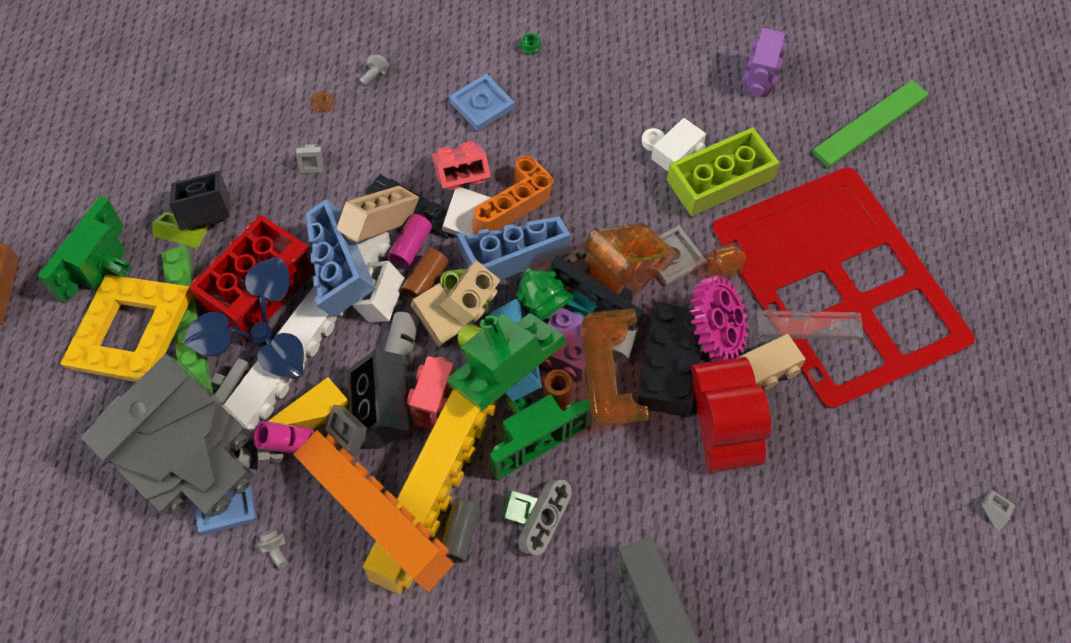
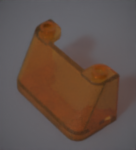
[580,308,649,425]

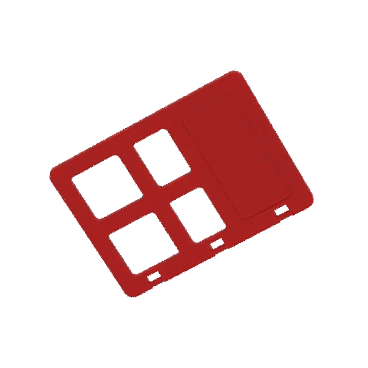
[712,167,975,409]

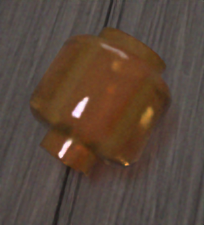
[707,243,747,279]

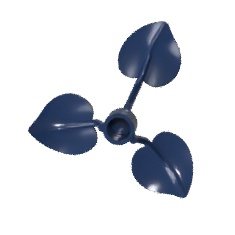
[184,257,304,378]

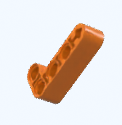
[472,156,553,234]

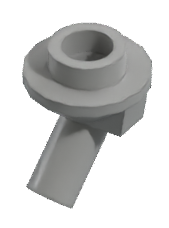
[360,55,389,86]
[256,529,288,569]

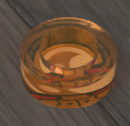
[310,91,335,113]

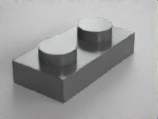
[325,405,367,454]

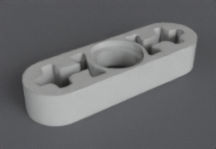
[519,480,572,555]

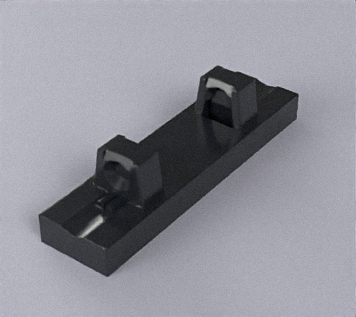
[366,174,451,239]
[551,255,644,331]

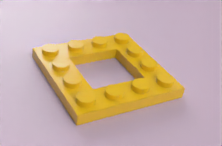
[60,274,193,382]

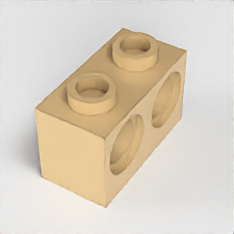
[440,260,500,326]

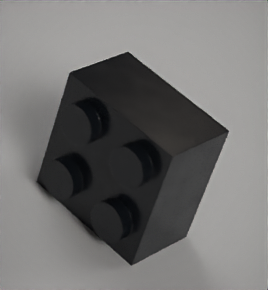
[169,171,230,231]

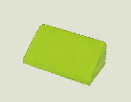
[152,212,210,248]

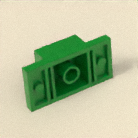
[38,196,131,303]
[447,313,567,411]
[490,394,592,481]

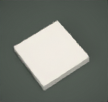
[441,187,491,235]

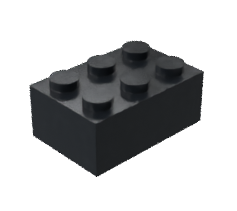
[347,349,409,449]

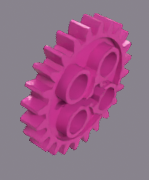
[690,276,749,361]

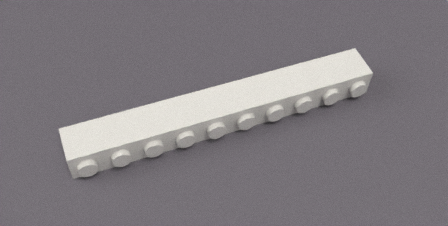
[224,232,391,442]

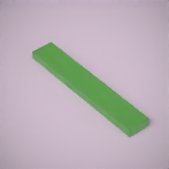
[812,80,929,169]

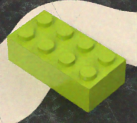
[667,127,780,217]

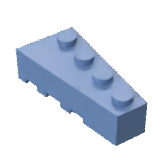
[306,199,376,317]
[457,216,571,288]

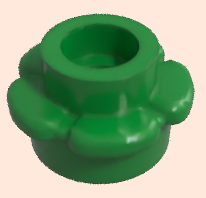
[519,33,541,54]

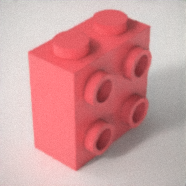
[432,141,491,190]
[407,356,455,430]

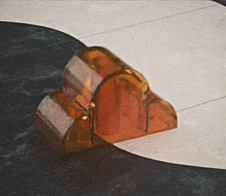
[584,223,678,297]

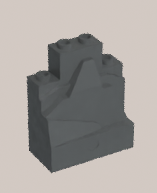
[81,354,255,517]

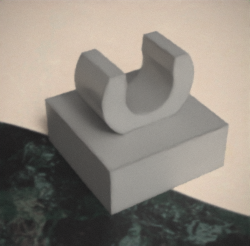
[296,144,324,173]
[256,448,283,470]

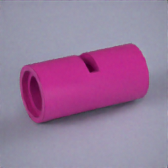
[387,214,432,269]
[253,421,314,453]

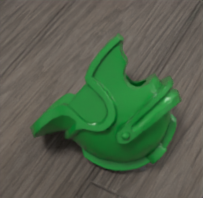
[516,268,574,320]

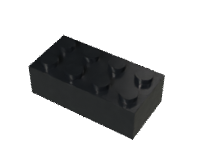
[636,302,702,418]

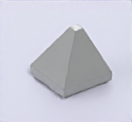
[982,489,1015,531]

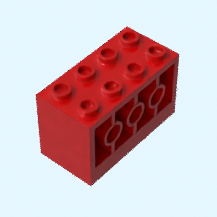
[189,215,315,343]

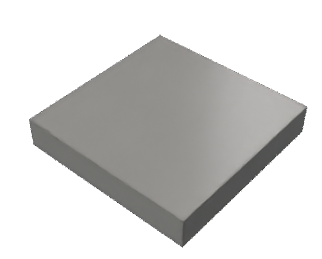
[638,225,708,287]

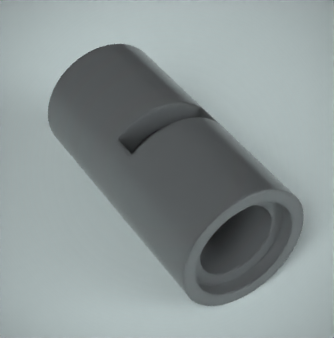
[441,499,480,563]

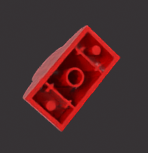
[690,357,771,473]

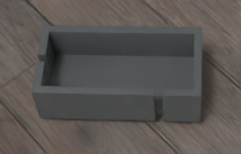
[613,536,699,643]

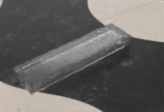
[755,310,863,340]

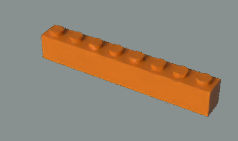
[293,430,454,592]

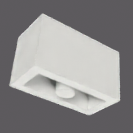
[651,118,706,171]
[352,261,405,322]

